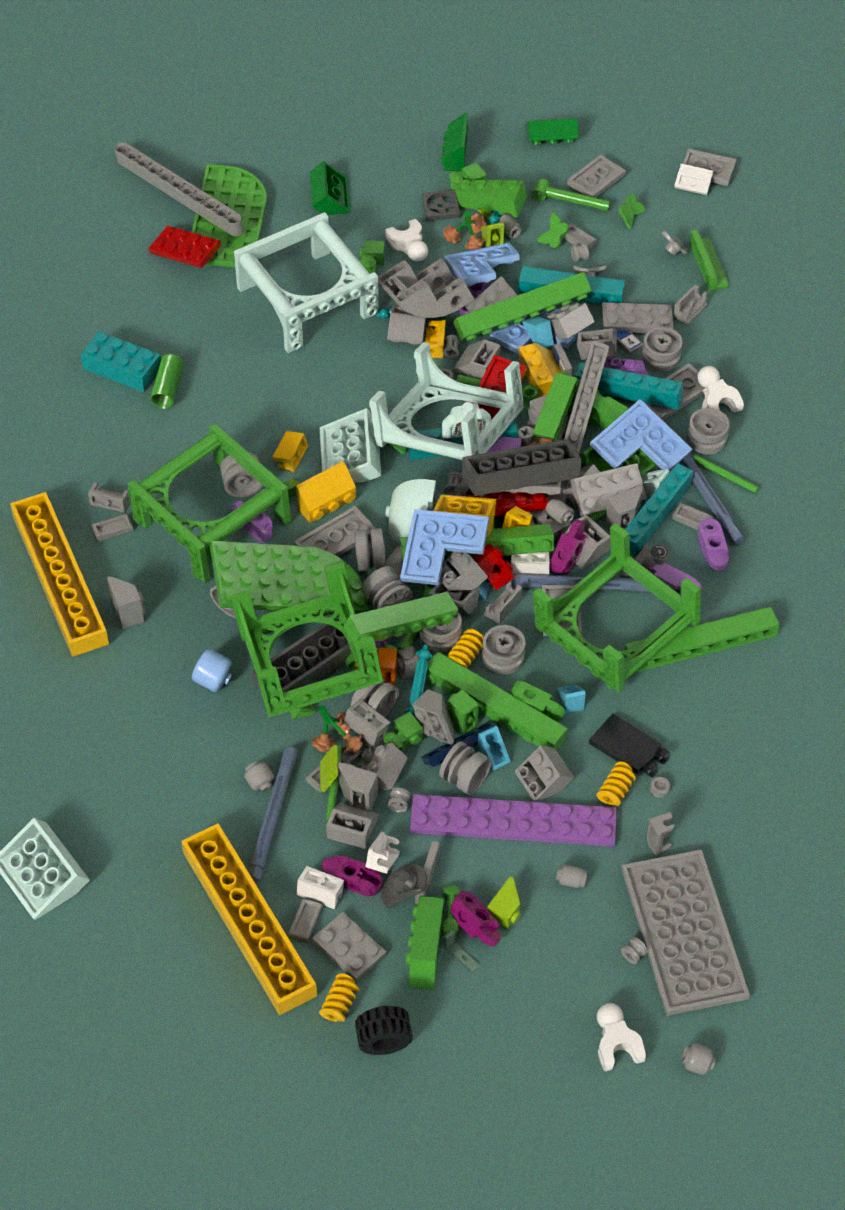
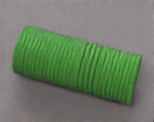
[150,354,184,408]

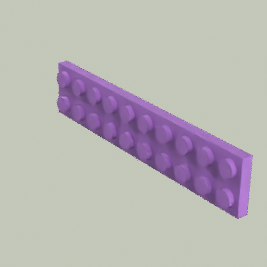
[410,794,616,847]

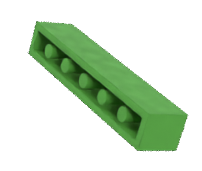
[344,592,458,645]

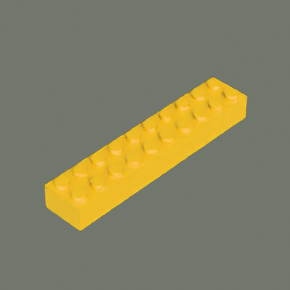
[10,492,109,657]
[181,823,317,1016]

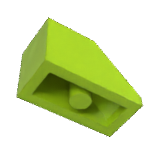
[481,222,504,247]
[487,876,521,929]

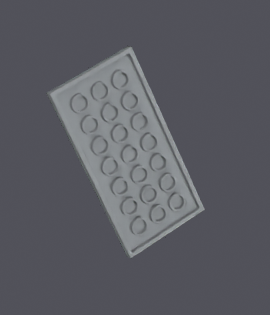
[621,850,750,1016]

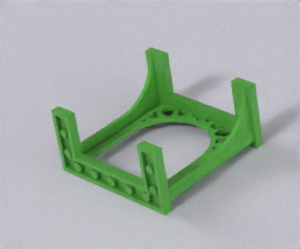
[128,423,291,584]
[533,523,701,693]
[230,562,383,718]

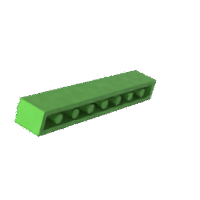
[453,272,592,342]
[400,524,554,561]
[625,607,780,673]
[426,652,568,751]

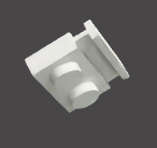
[674,164,713,196]

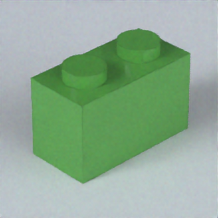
[447,689,479,735]

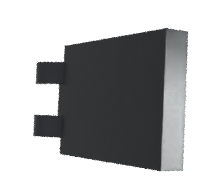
[589,713,670,778]

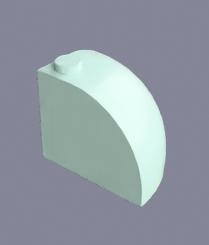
[385,479,436,547]

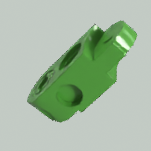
[510,681,566,721]

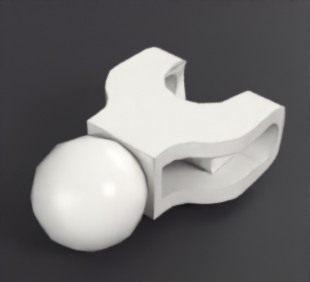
[385,219,428,262]
[697,366,744,412]
[596,1003,646,1071]

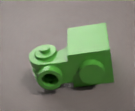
[449,163,487,190]
[359,241,385,274]
[384,712,423,752]

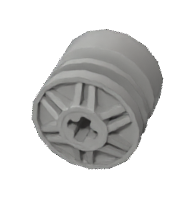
[362,566,413,609]
[439,742,492,795]

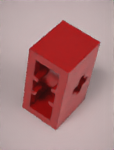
[471,543,514,591]

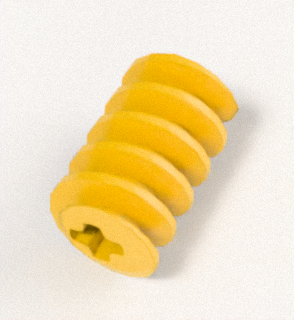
[447,629,484,668]
[596,762,636,806]
[319,973,359,1022]

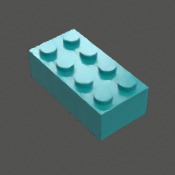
[81,331,161,392]

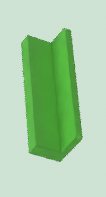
[690,230,729,291]
[533,373,578,442]

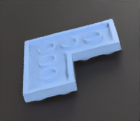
[444,242,520,286]
[490,307,587,355]
[589,399,692,471]
[400,509,490,585]

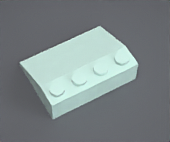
[320,408,382,483]
[0,818,90,920]

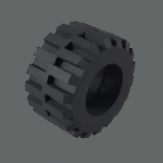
[355,1006,413,1055]

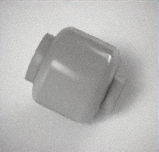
[244,761,274,792]
[681,1043,716,1075]

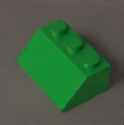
[441,113,468,171]
[525,118,578,145]
[310,161,351,215]

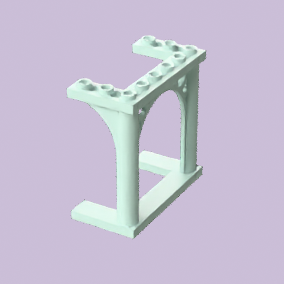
[234,212,379,353]
[369,342,524,460]

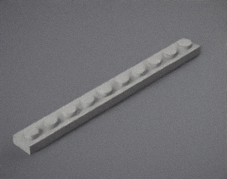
[547,341,609,503]

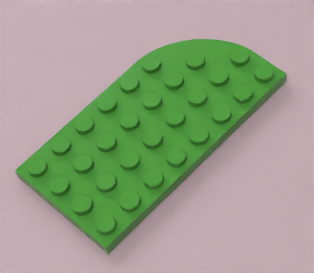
[192,164,267,268]
[209,541,369,614]

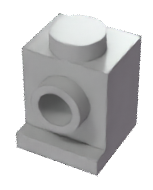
[397,645,419,680]

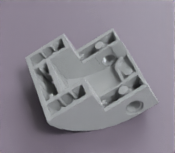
[378,258,475,318]

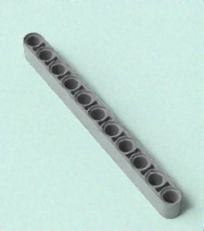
[114,142,244,236]

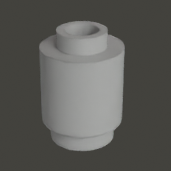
[499,214,521,239]
[546,499,574,525]
[556,864,587,889]

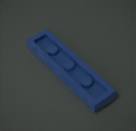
[421,721,498,767]

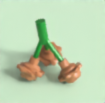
[443,211,486,250]
[311,705,363,753]

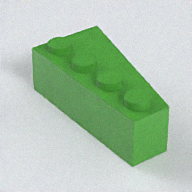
[455,179,527,218]
[562,371,628,429]
[406,896,444,990]

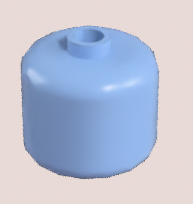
[192,649,233,692]

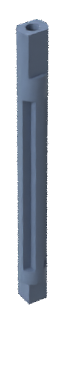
[680,454,744,546]
[509,574,650,592]
[248,747,298,882]

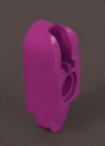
[549,519,587,574]
[322,855,382,897]
[450,891,501,947]

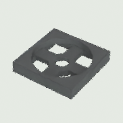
[422,190,460,221]

